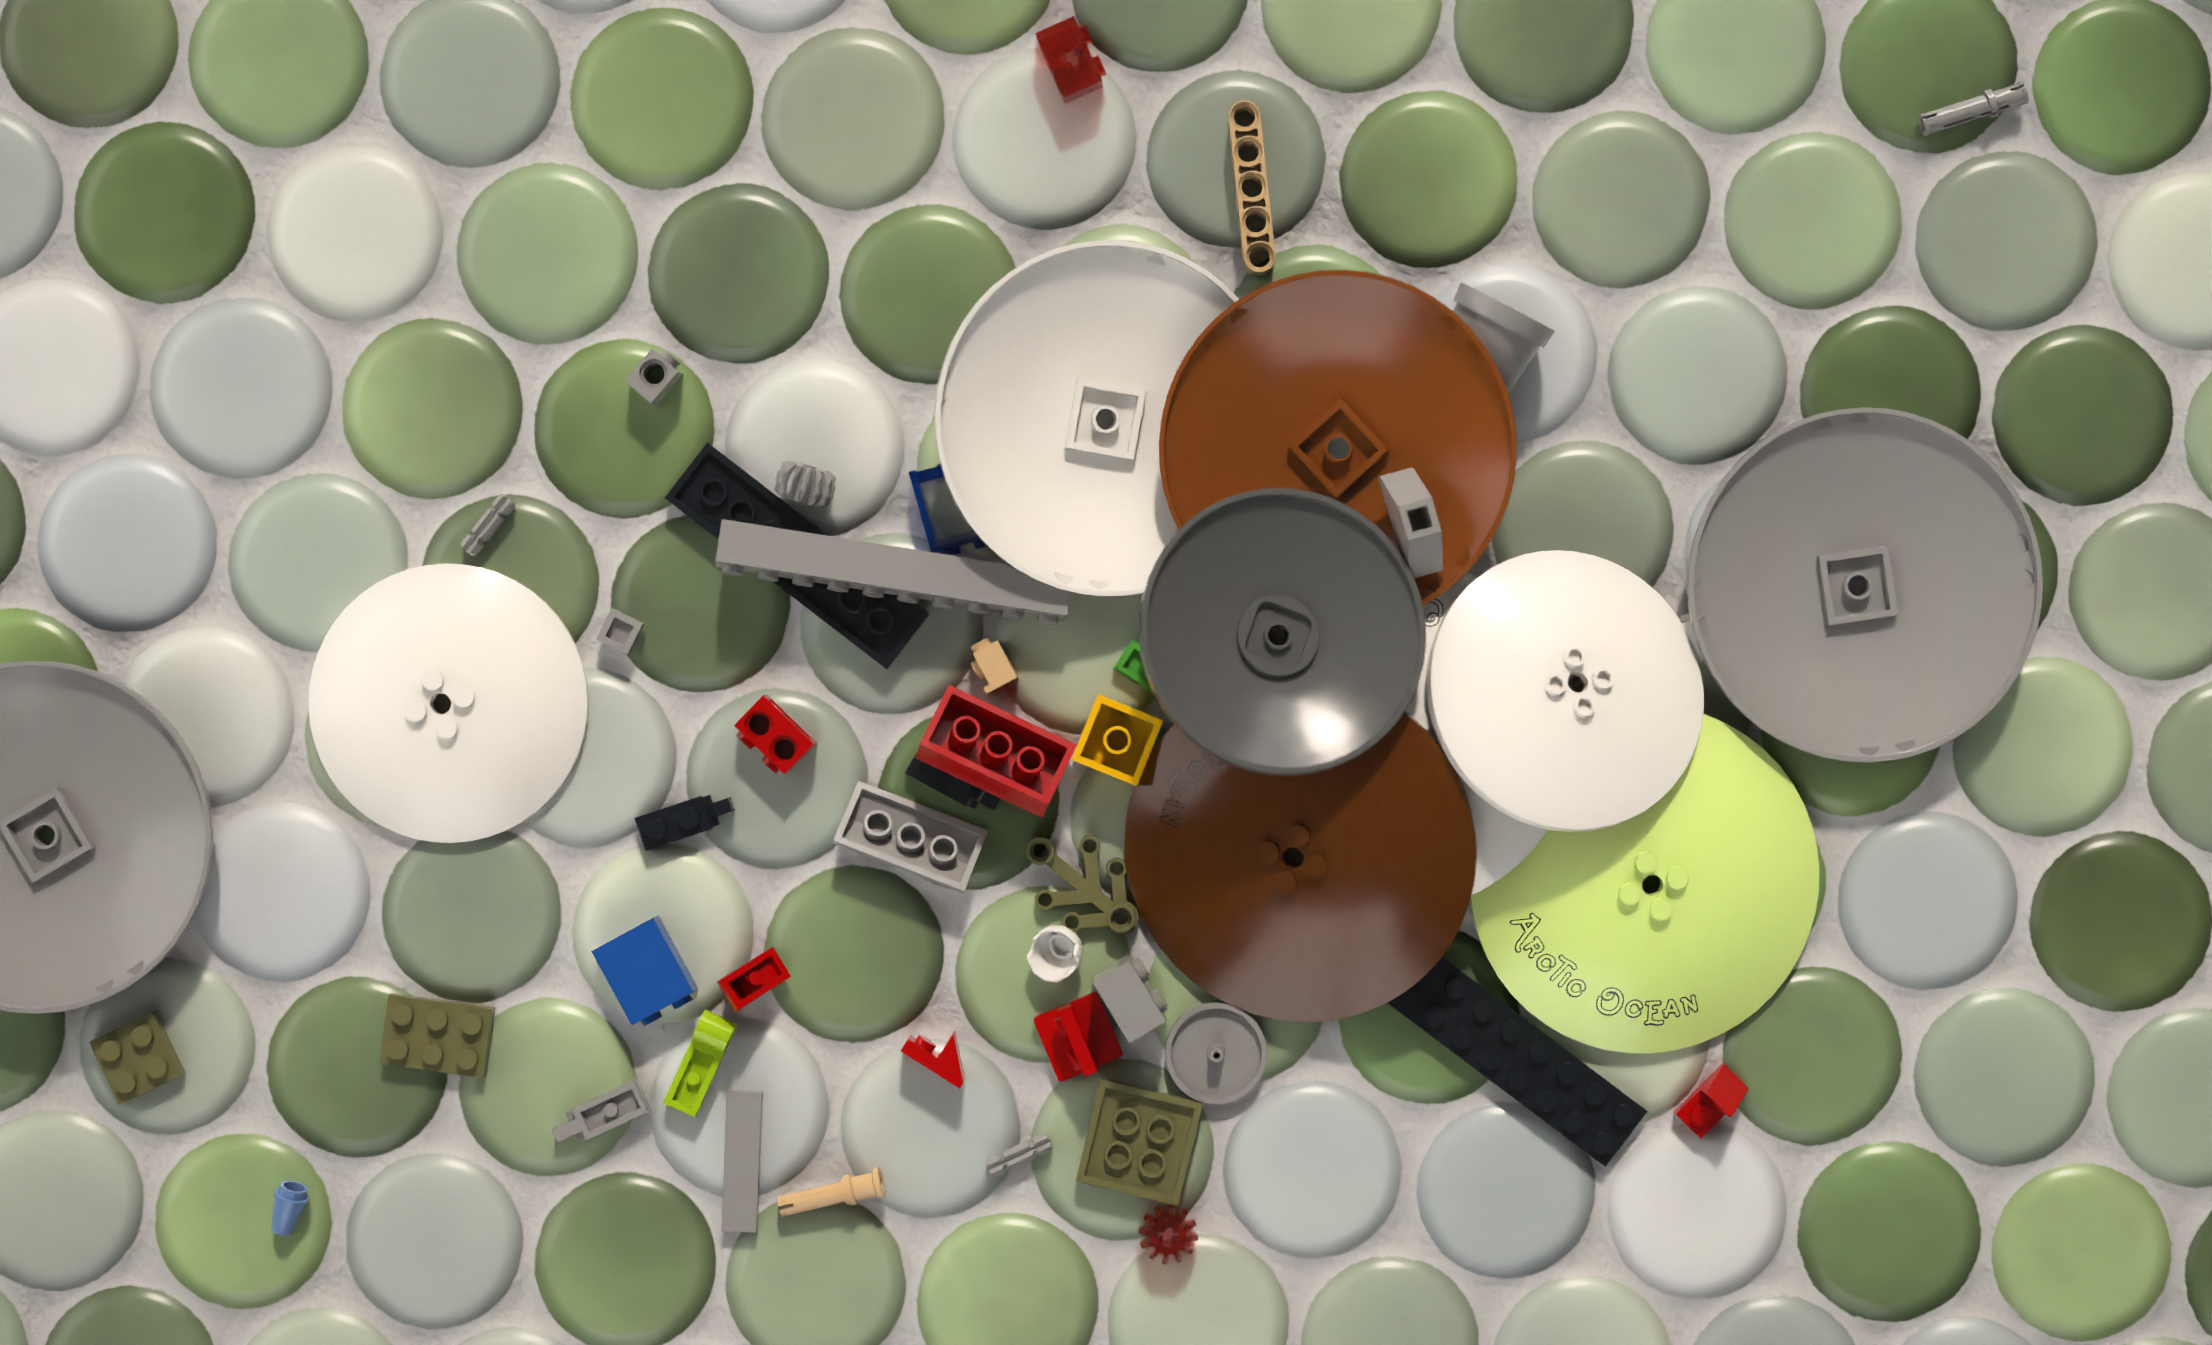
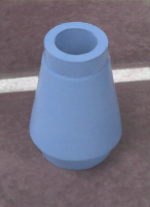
[271,1180,309,1236]

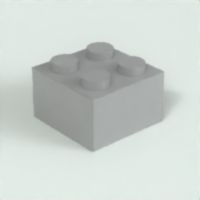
[1092,954,1168,1044]

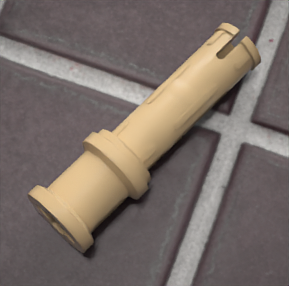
[777,1167,886,1217]

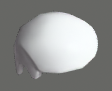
[1027,925,1083,983]

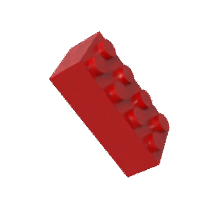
[915,685,1077,818]

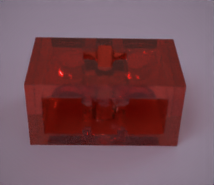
[1035,16,1106,104]

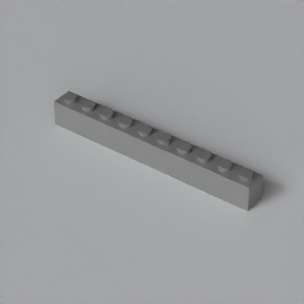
[715,519,1070,625]

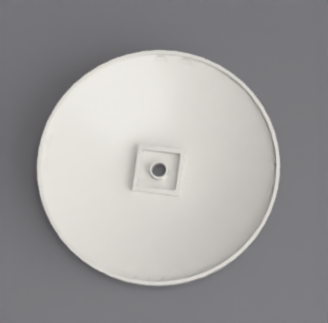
[934,240,1240,596]

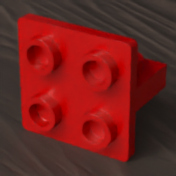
[1033,992,1123,1082]

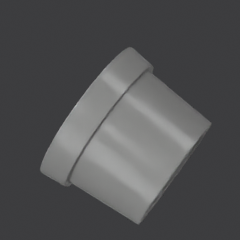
[1453,282,1555,393]

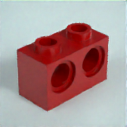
[734,695,817,774]

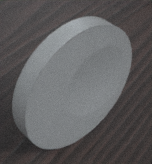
[1165,1001,1267,1104]

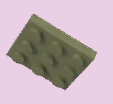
[1076,1077,1203,1206]

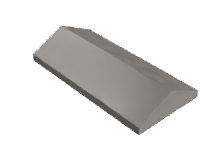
[832,780,988,894]

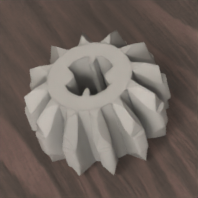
[774,461,836,507]

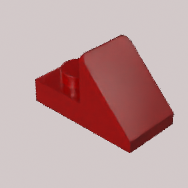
[717,947,791,1012]
[901,1031,965,1089]
[1674,1063,1749,1139]

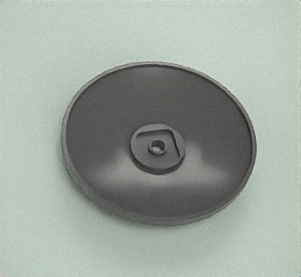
[1139,488,1426,776]

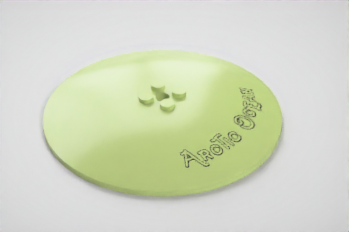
[1470,714,1820,1053]

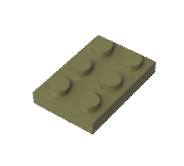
[379,993,495,1078]

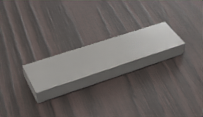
[721,1090,763,1233]

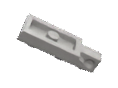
[552,1078,652,1142]

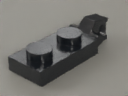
[905,752,1001,811]
[634,795,735,851]

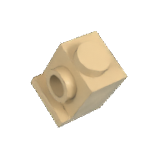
[970,637,1018,694]

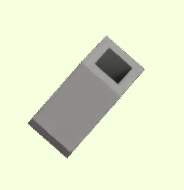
[1378,467,1443,578]

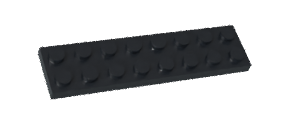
[665,442,930,670]
[1388,957,1648,1167]

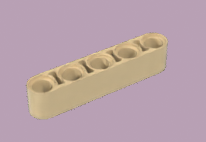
[1228,100,1276,277]

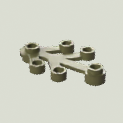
[1026,835,1139,935]

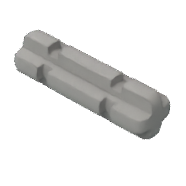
[460,494,516,556]
[986,1133,1053,1177]

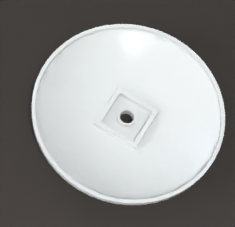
[309,564,589,843]

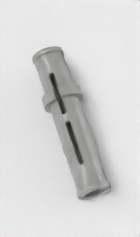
[1918,82,2029,136]

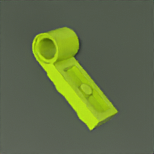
[663,1009,737,1117]

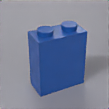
[591,915,698,1026]

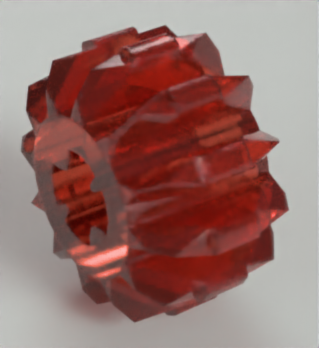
[1138,1204,1198,1265]

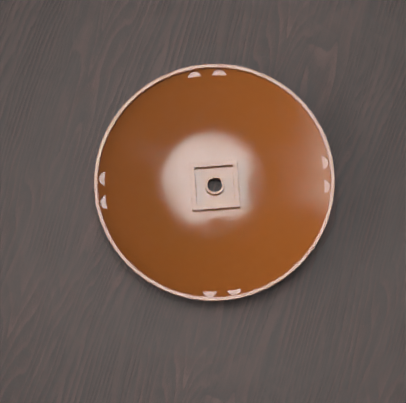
[1159,270,1517,605]

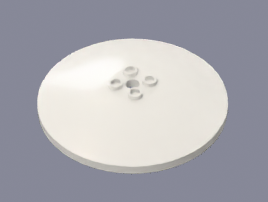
[1427,550,1704,832]

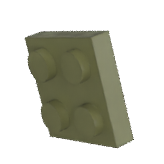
[89,1011,186,1105]

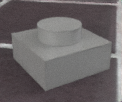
[596,608,645,655]

